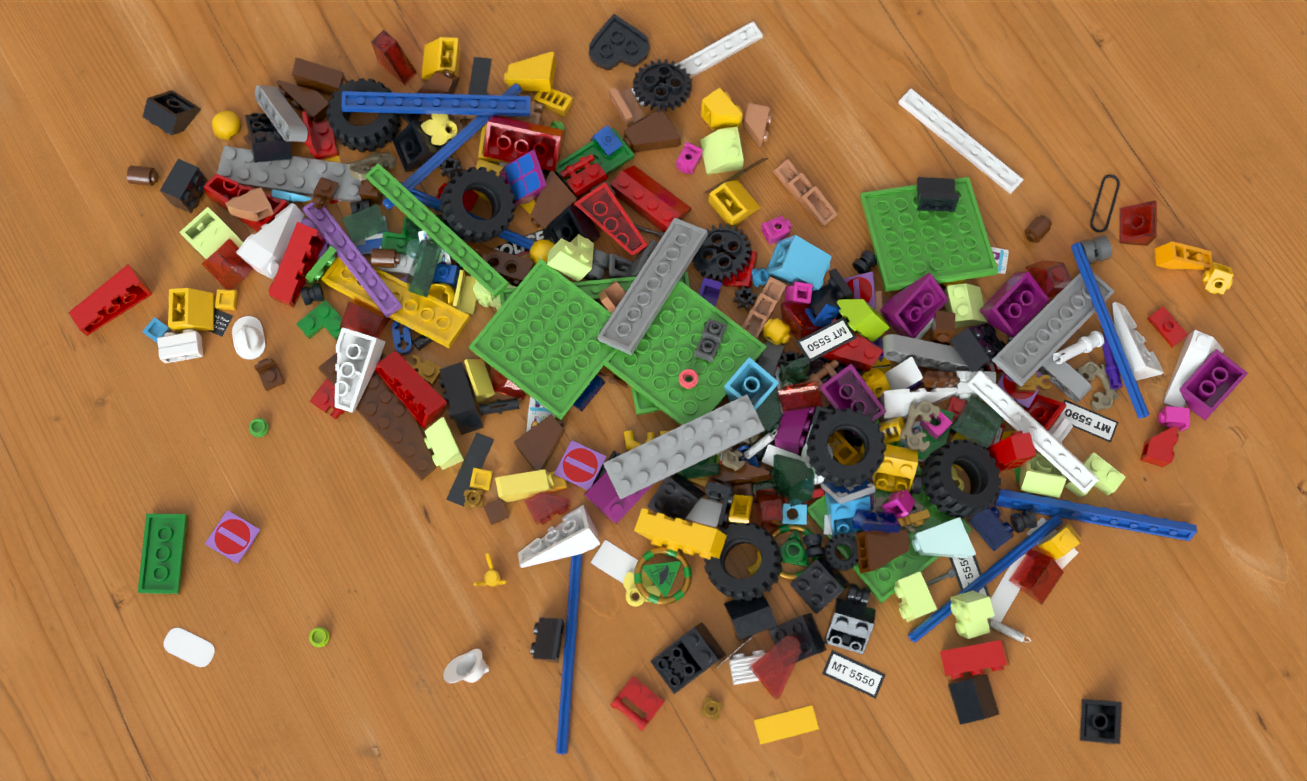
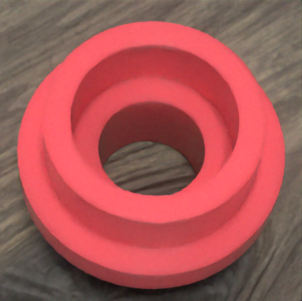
[679,369,698,389]

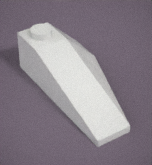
[236,203,305,280]
[1112,302,1164,381]
[335,327,385,413]
[1163,330,1224,408]
[878,388,958,423]
[518,505,600,568]

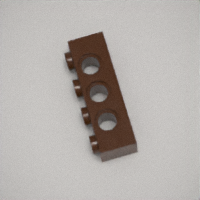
[455,239,534,287]

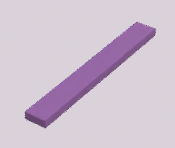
[302,202,402,318]

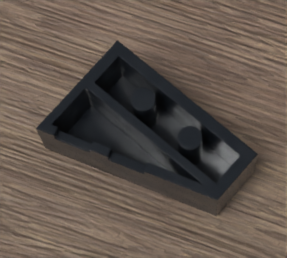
[438,362,484,435]

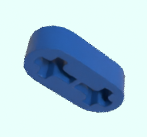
[392,321,413,355]

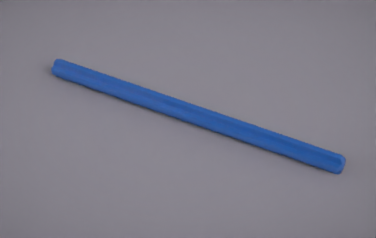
[382,83,522,209]
[370,169,534,250]
[1071,242,1149,419]
[908,515,1063,643]
[556,554,582,754]

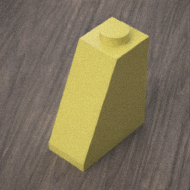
[495,469,554,503]

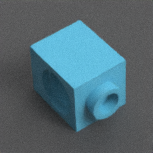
[778,503,807,525]

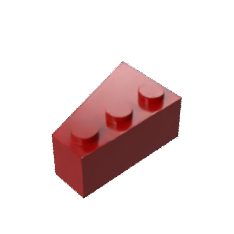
[821,318,883,372]
[983,431,1036,471]

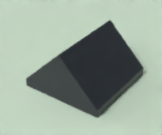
[948,675,999,725]
[1080,699,1122,745]

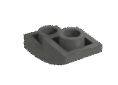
[630,240,657,277]
[694,319,727,362]
[757,341,785,378]

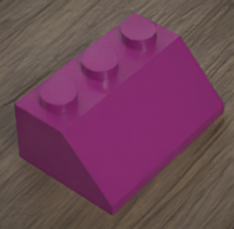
[979,271,1049,338]
[1179,349,1248,420]
[819,364,887,435]
[584,452,654,524]

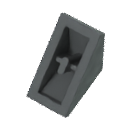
[609,254,638,279]

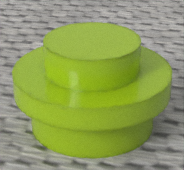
[309,627,330,648]

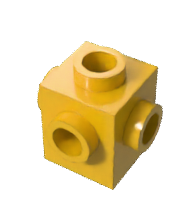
[1202,262,1234,294]
[861,367,891,398]

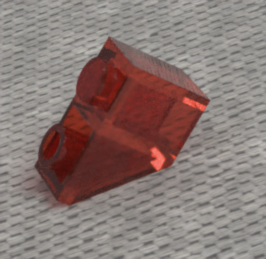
[524,492,571,525]

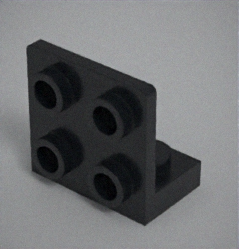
[917,177,959,212]
[808,268,853,317]
[648,472,705,521]
[705,482,734,529]
[790,555,850,614]
[769,613,827,667]

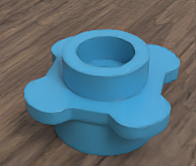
[752,268,769,287]

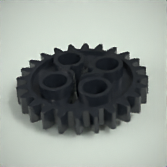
[633,59,692,112]
[692,224,752,283]

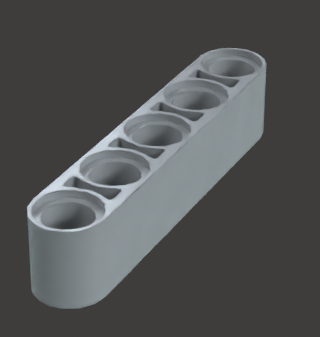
[255,85,307,142]
[1007,327,1092,402]
[883,334,970,372]

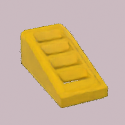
[533,89,574,117]
[879,417,906,444]
[729,495,753,523]

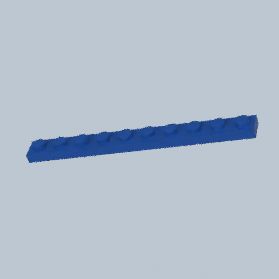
[341,91,530,116]
[995,489,1197,541]

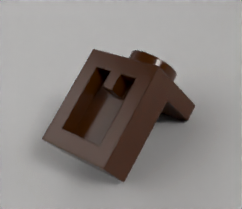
[254,358,285,391]

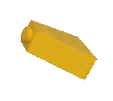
[504,52,557,92]
[1038,522,1081,562]

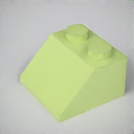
[700,127,744,175]
[944,283,988,328]
[424,417,464,470]
[1019,453,1066,498]

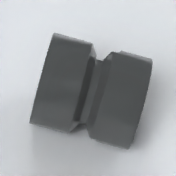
[1080,235,1112,264]
[583,249,610,281]

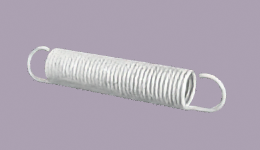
[742,430,777,460]
[987,618,1031,642]

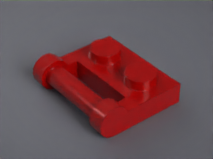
[610,676,664,731]

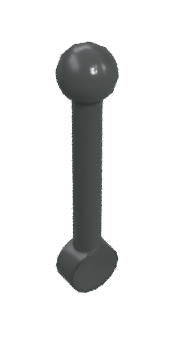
[633,223,665,238]
[926,569,956,586]

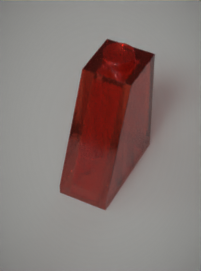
[371,30,417,85]
[1026,260,1072,298]
[755,489,782,529]
[749,635,801,700]

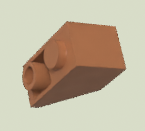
[744,103,772,148]
[225,187,274,222]

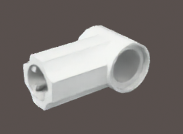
[1048,417,1073,444]

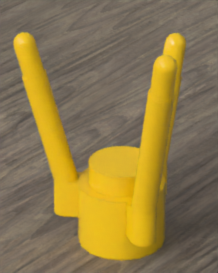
[474,553,506,587]

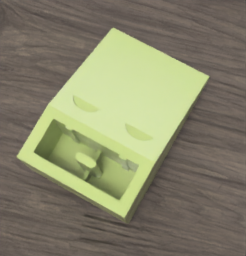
[179,207,243,277]

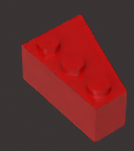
[940,640,1009,679]

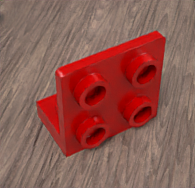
[301,111,338,160]

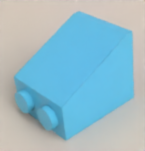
[766,235,832,291]
[724,357,779,411]

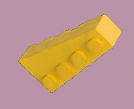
[634,508,727,559]

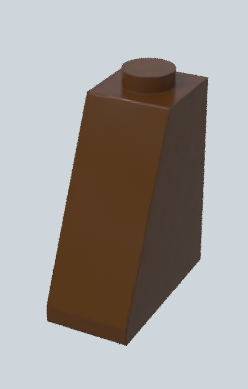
[292,58,348,95]
[417,69,460,117]
[623,109,681,152]
[531,170,577,228]
[514,414,564,471]
[856,530,910,574]

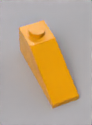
[1154,241,1213,270]
[828,431,862,465]

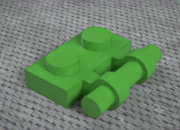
[305,246,337,285]

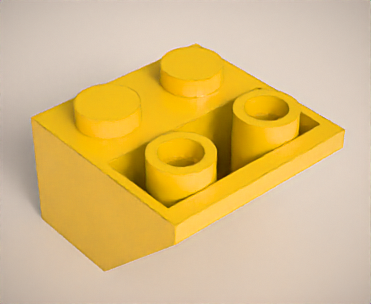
[421,37,461,80]
[701,88,743,132]
[708,180,760,229]
[168,288,214,332]
[873,444,918,493]

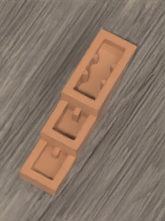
[772,159,838,226]
[742,277,787,339]

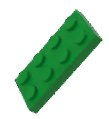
[556,127,635,196]
[137,513,188,594]

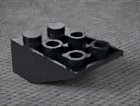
[245,113,292,163]
[950,323,1006,372]
[650,622,726,694]

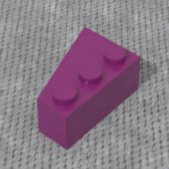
[775,392,816,456]

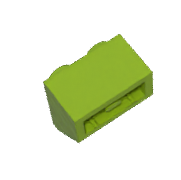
[837,299,890,343]

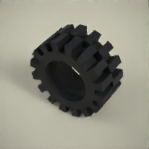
[825,533,859,571]

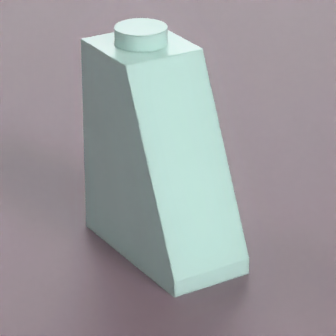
[912,517,976,558]

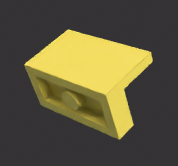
[453,270,477,315]
[464,359,495,402]

